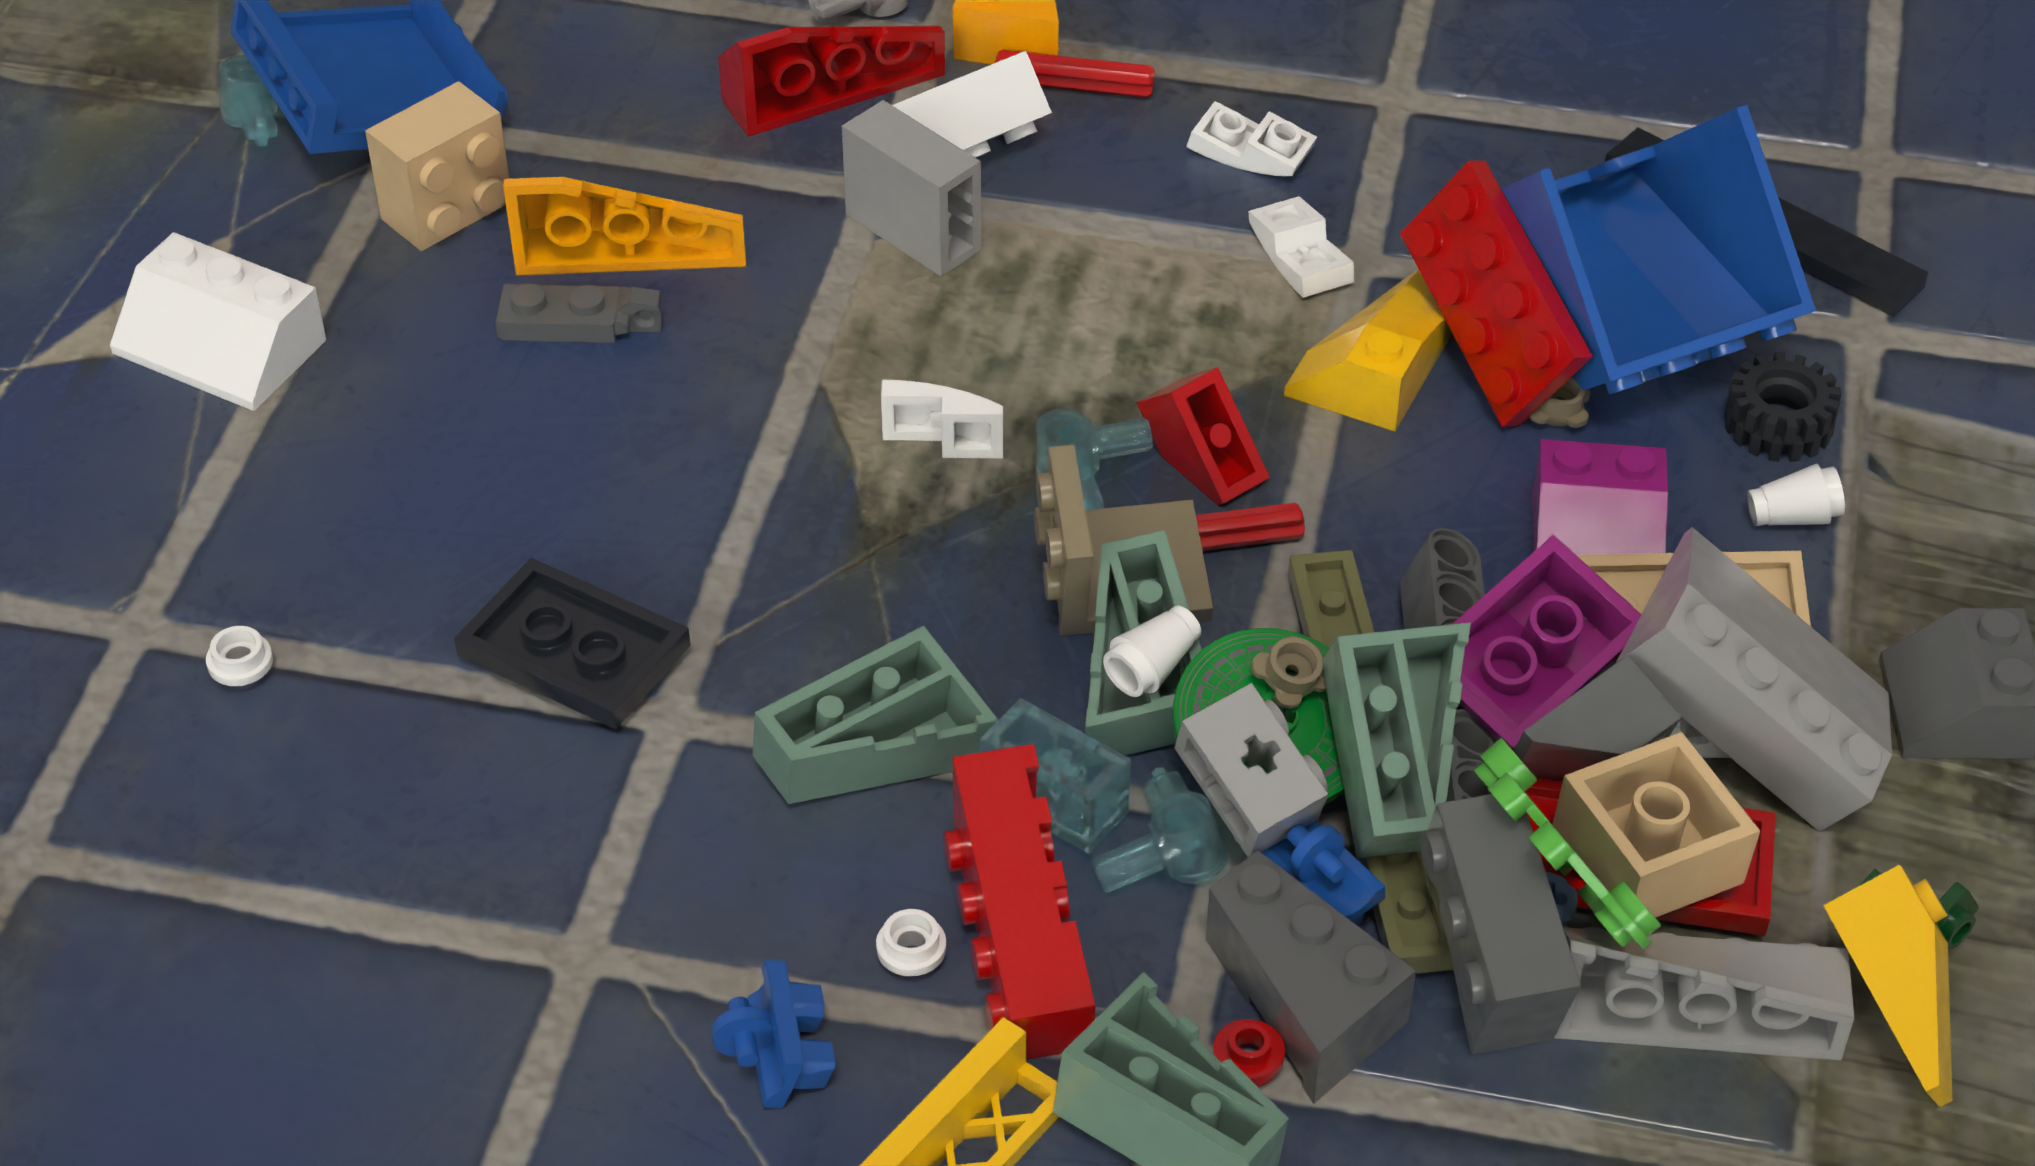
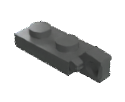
[495,283,663,343]

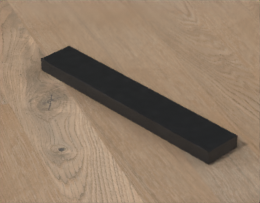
[1605,127,1928,316]

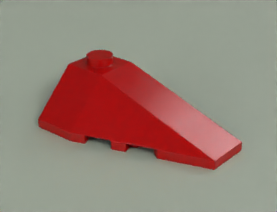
[718,26,945,137]

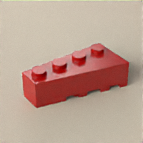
[943,744,1095,1060]

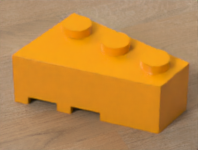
[953,0,1059,65]

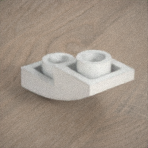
[1186,101,1317,176]

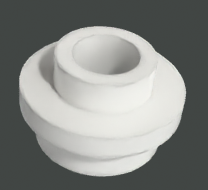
[206,626,273,686]
[876,909,946,976]

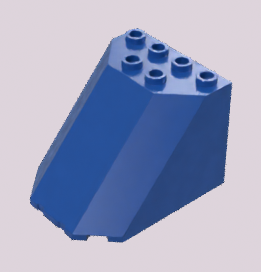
[1501,105,1816,394]

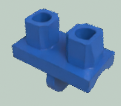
[1261,822,1385,926]
[711,959,836,1108]

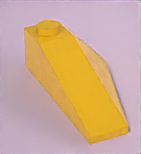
[1284,269,1453,432]

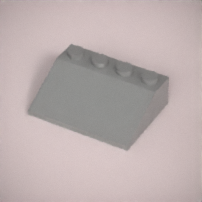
[1617,527,1892,832]

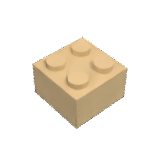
[365,81,509,252]
[1552,732,1760,918]

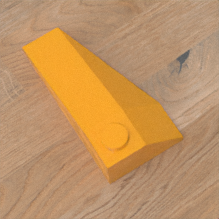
[503,177,746,276]

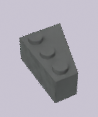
[1421,794,1581,1055]
[1206,850,1416,1104]

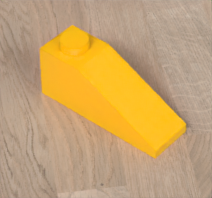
[1823,864,1953,1107]

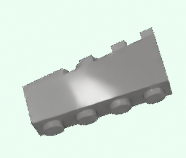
[1554,927,1854,1060]

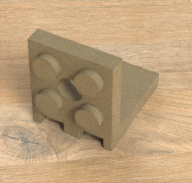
[1034,445,1213,636]

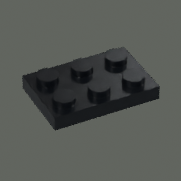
[454,558,691,729]

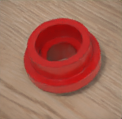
[1213,1019,1285,1088]

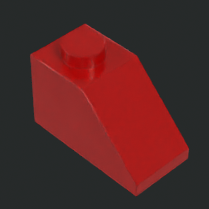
[1136,367,1270,505]

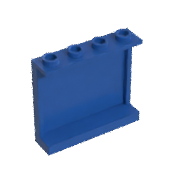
[231,0,508,154]

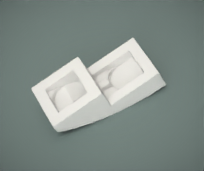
[1248,196,1354,298]
[881,379,1003,459]

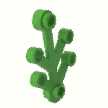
[1474,738,1661,950]

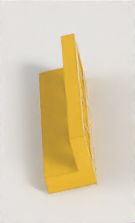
[859,1017,1059,1166]

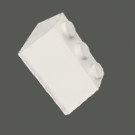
[892,51,1052,158]
[110,232,326,411]

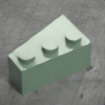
[1085,530,1202,764]
[1322,622,1471,858]
[753,625,999,804]
[1053,972,1289,1166]

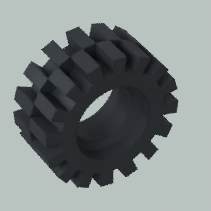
[1724,352,1842,462]

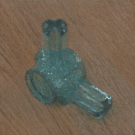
[219,55,278,146]
[1035,409,1153,510]
[1092,767,1228,892]

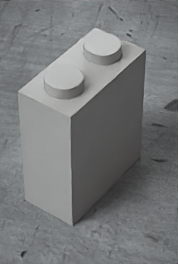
[842,100,982,277]

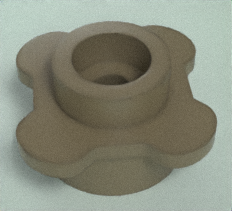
[1529,377,1590,428]
[1251,636,1326,709]

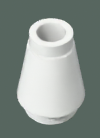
[1747,464,1845,527]
[1103,605,1201,697]

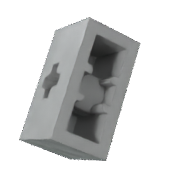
[1174,683,1328,857]

